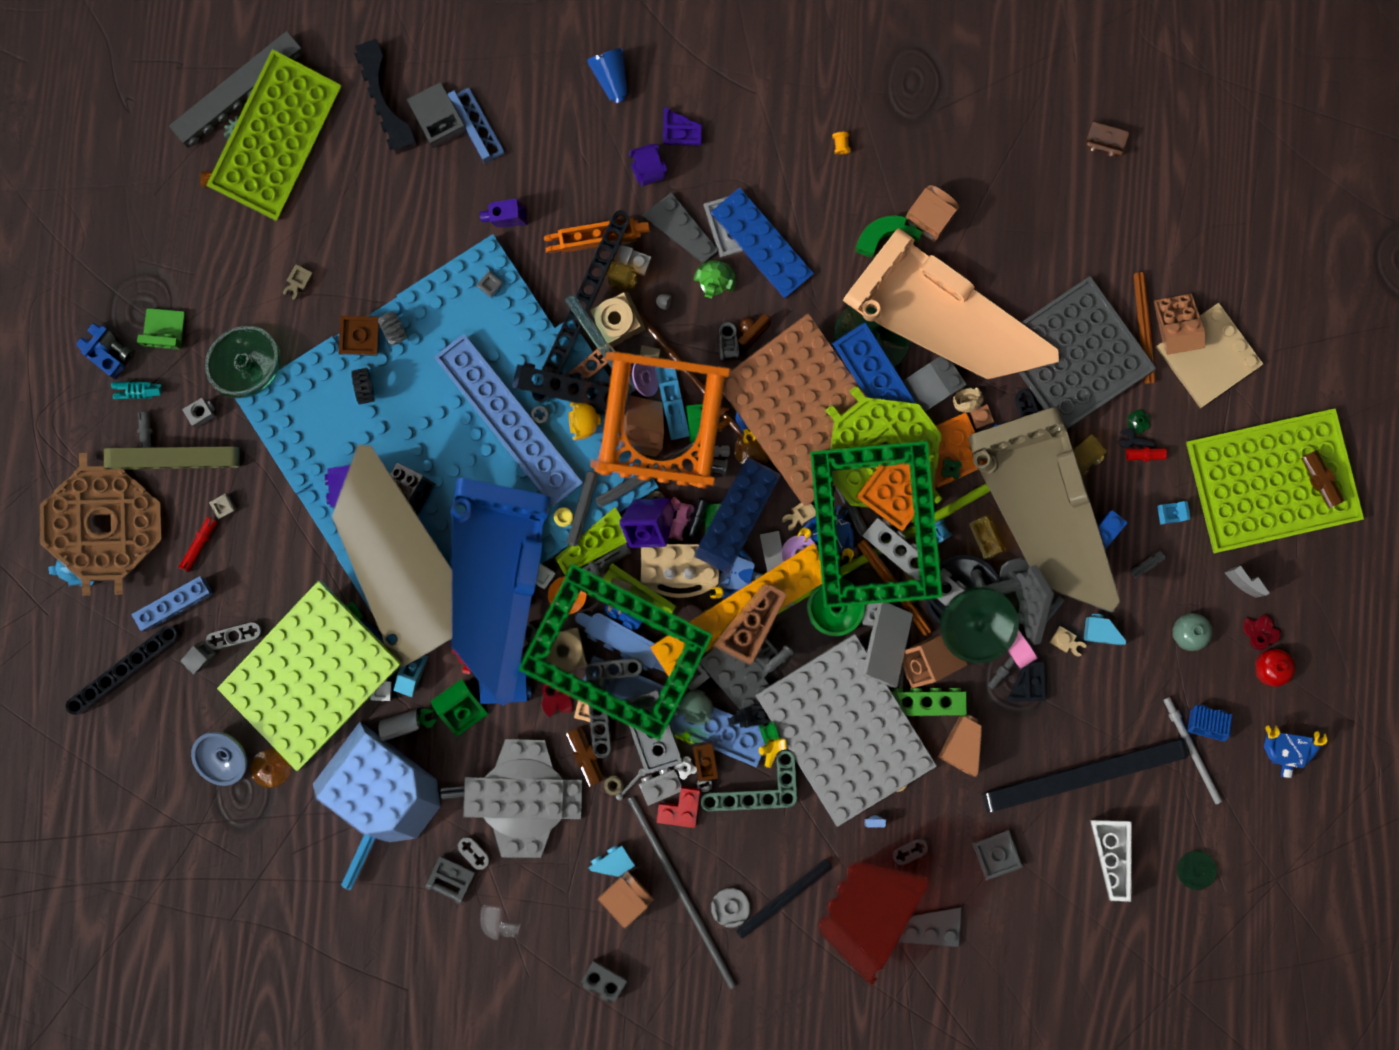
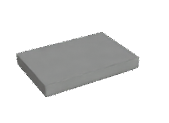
[704,196,743,258]

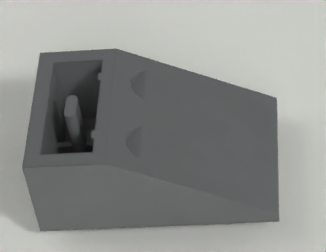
[407,83,466,149]

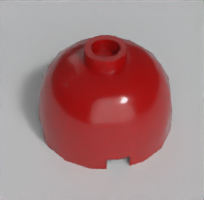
[1255,648,1296,687]

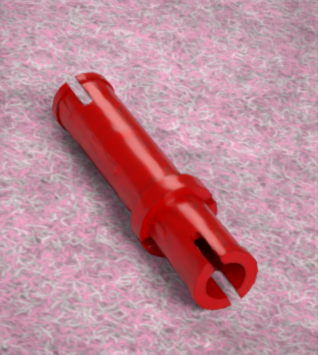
[178,517,218,573]

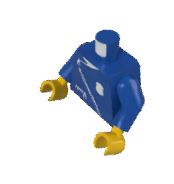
[1264,725,1327,778]

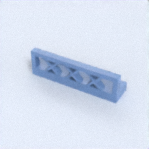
[448,88,505,164]

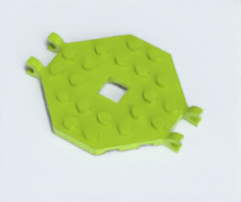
[825,386,942,523]

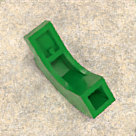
[854,216,922,258]

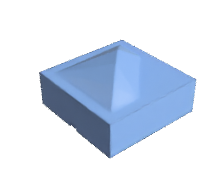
[864,815,886,827]

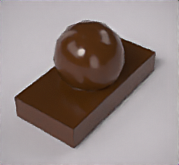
[738,314,771,351]

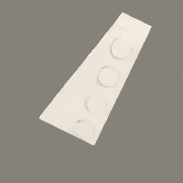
[1090,820,1131,901]

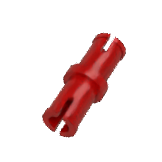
[1126,447,1167,462]

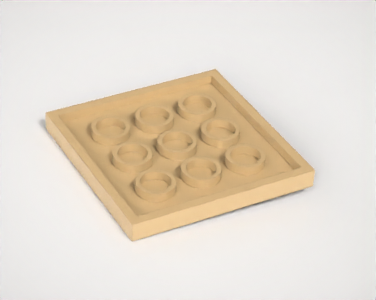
[1156,303,1263,408]

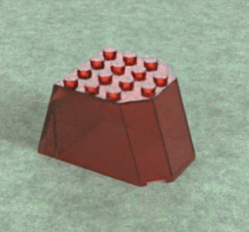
[818,861,931,986]

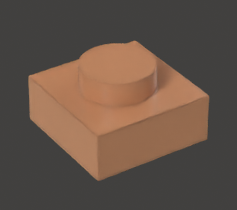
[969,404,994,429]

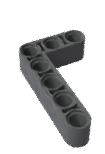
[585,657,643,758]

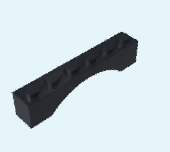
[354,39,417,155]

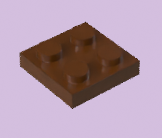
[338,316,380,356]

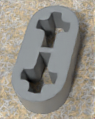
[458,837,490,870]

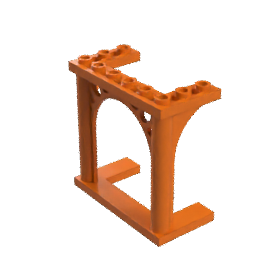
[590,352,730,488]

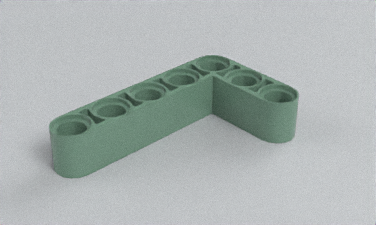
[701,750,797,811]

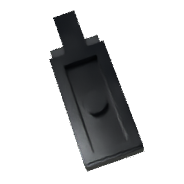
[727,705,772,729]

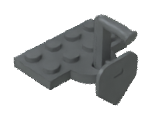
[970,558,1053,645]
[699,637,793,709]

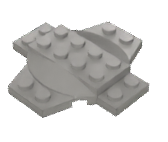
[464,739,582,858]

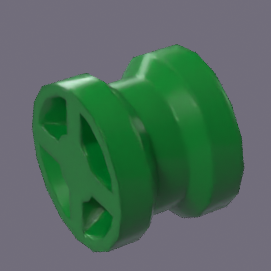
[759,721,779,744]

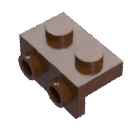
[1085,121,1129,157]

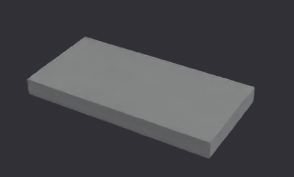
[862,603,913,688]

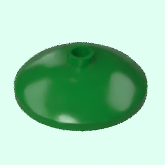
[807,579,865,636]

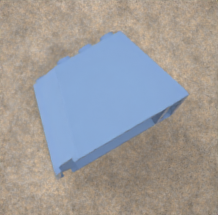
[313,722,441,842]

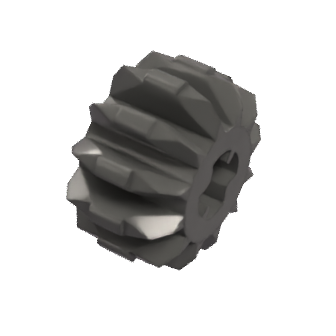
[378,311,407,346]

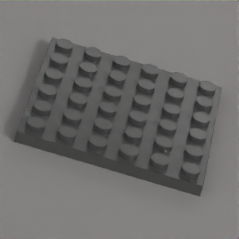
[1018,276,1156,430]

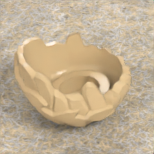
[953,387,984,413]

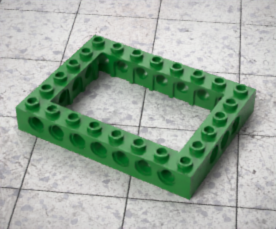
[810,441,942,608]
[518,564,713,741]

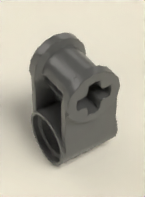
[719,322,739,360]

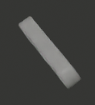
[205,622,262,650]

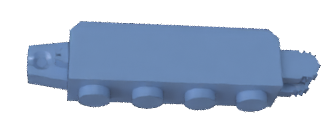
[575,613,665,672]

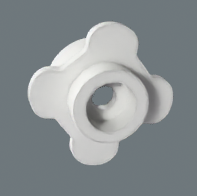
[674,756,697,779]

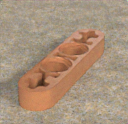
[554,344,614,400]

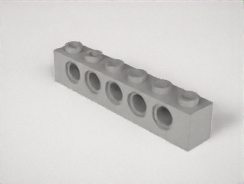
[863,518,967,611]

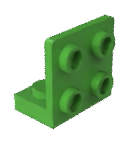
[137,308,185,350]

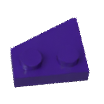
[663,108,701,146]

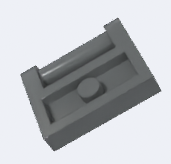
[425,856,475,904]

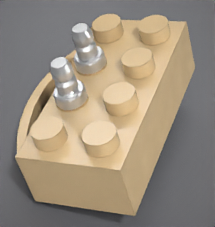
[641,544,719,598]

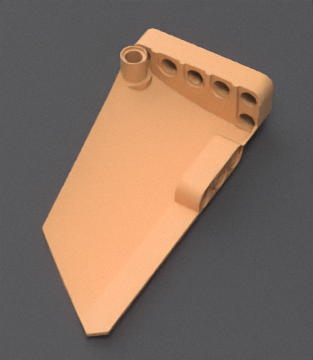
[843,228,1059,380]

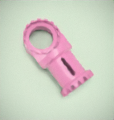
[669,503,694,541]

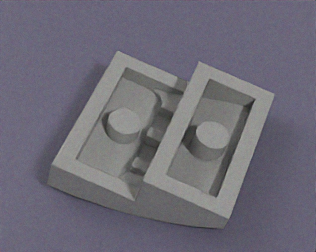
[1225,566,1269,598]
[379,709,420,741]

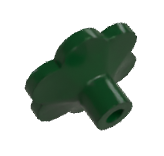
[1127,410,1150,434]

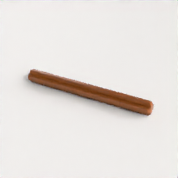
[1134,272,1156,384]
[857,539,932,636]

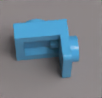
[1157,501,1190,525]

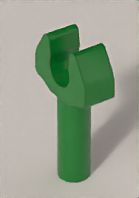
[418,709,437,728]

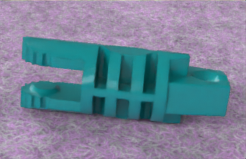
[111,382,162,399]

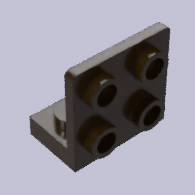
[390,463,436,516]

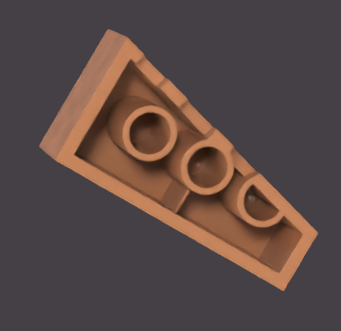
[712,585,786,664]

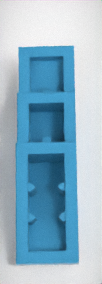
[655,366,690,440]

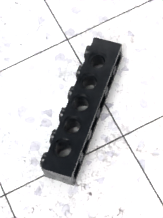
[512,362,631,416]

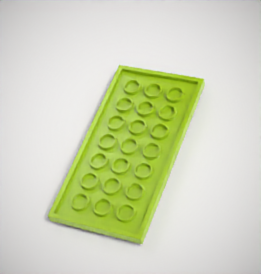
[206,49,341,221]

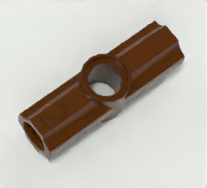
[1301,450,1345,509]
[566,727,605,786]

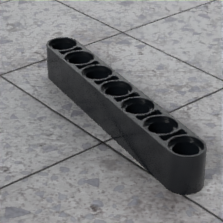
[65,626,181,715]

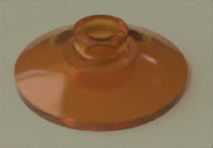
[251,749,290,788]

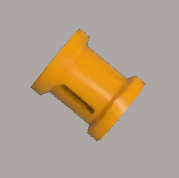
[832,132,851,155]

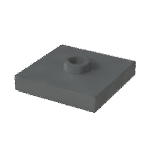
[972,830,1022,880]

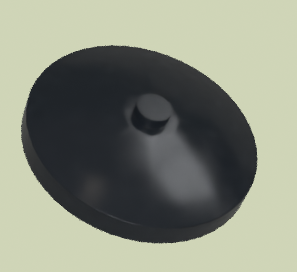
[925,555,1002,632]

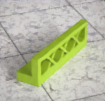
[603,564,676,614]

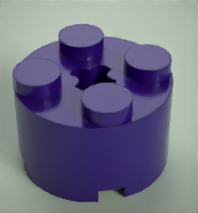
[629,143,667,187]

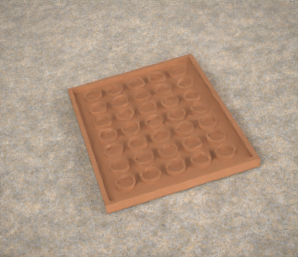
[723,314,887,506]

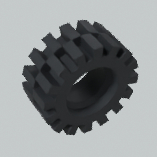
[351,368,375,405]

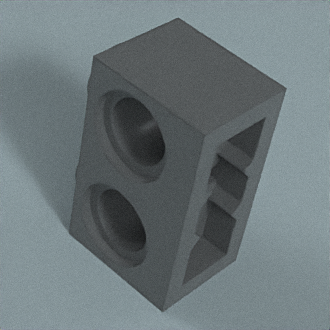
[581,960,627,1002]

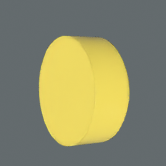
[554,507,573,527]

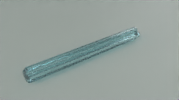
[565,295,636,393]

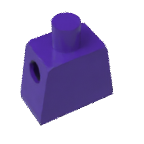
[480,199,527,228]

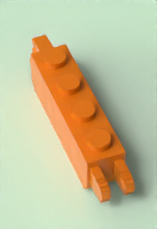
[544,218,650,253]

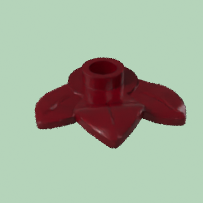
[1243,614,1281,650]
[541,683,572,717]

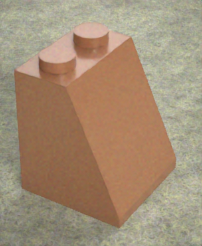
[902,630,967,688]
[937,715,981,777]

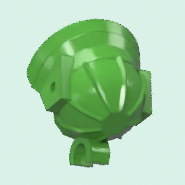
[694,260,736,299]

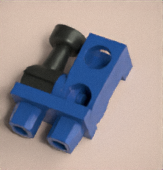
[76,323,135,379]

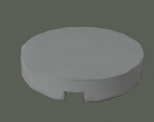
[711,888,750,927]

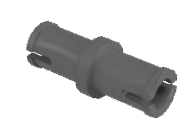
[137,412,153,448]

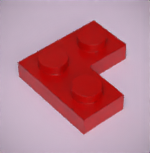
[657,786,700,828]

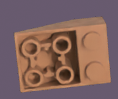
[1154,294,1205,355]

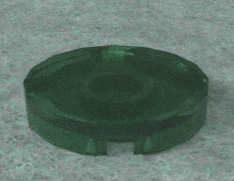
[1177,851,1217,890]

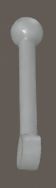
[616,769,646,801]

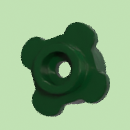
[941,459,962,479]

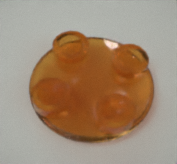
[734,431,770,465]

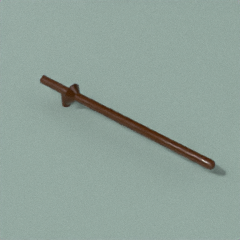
[639,313,749,440]

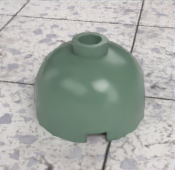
[1172,613,1213,651]
[674,690,713,725]

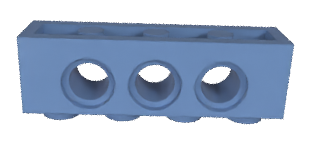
[132,576,214,632]

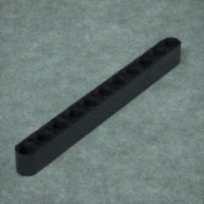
[532,210,630,404]
[981,738,1189,813]

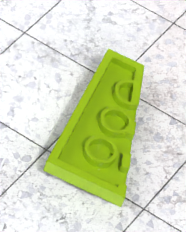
[555,507,627,575]

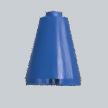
[587,48,628,103]

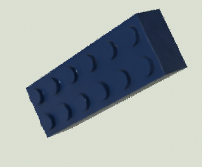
[694,457,781,574]

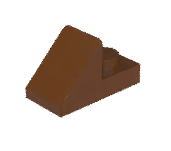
[692,740,718,782]

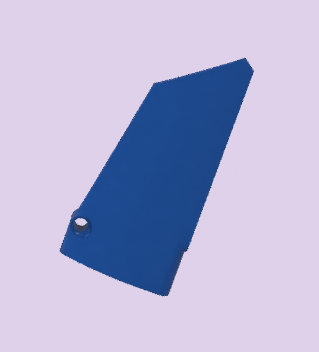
[451,478,551,706]

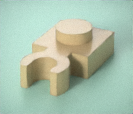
[782,503,816,530]
[1049,626,1086,657]

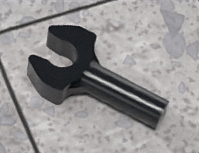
[1117,429,1154,449]

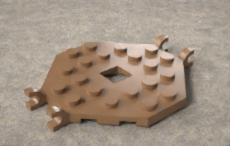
[40,453,161,596]

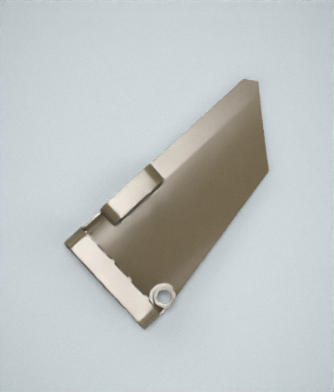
[968,408,1120,612]
[332,444,452,667]

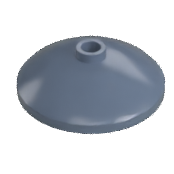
[191,732,247,786]

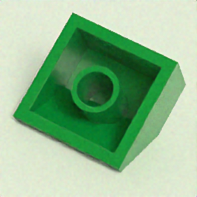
[430,679,488,737]

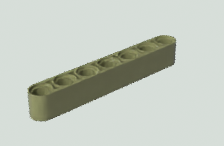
[104,447,240,470]

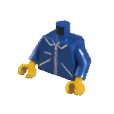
[797,506,855,562]

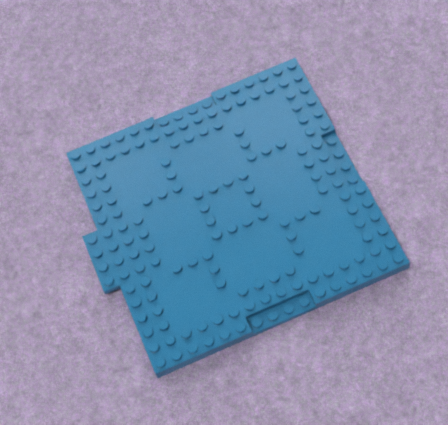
[235,234,659,643]

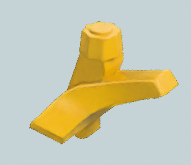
[758,738,787,768]

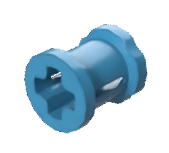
[935,518,953,544]

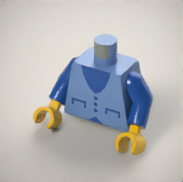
[710,549,763,599]

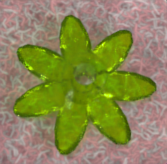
[674,731,697,744]

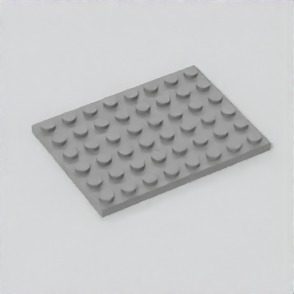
[755,634,937,827]

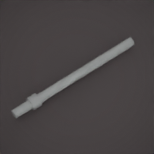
[1163,697,1222,804]

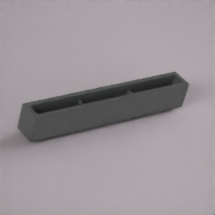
[169,31,304,148]

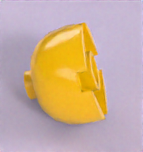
[569,402,601,440]

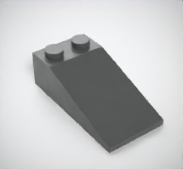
[902,356,966,413]

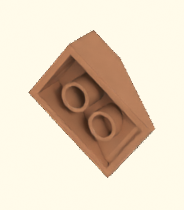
[619,396,664,457]

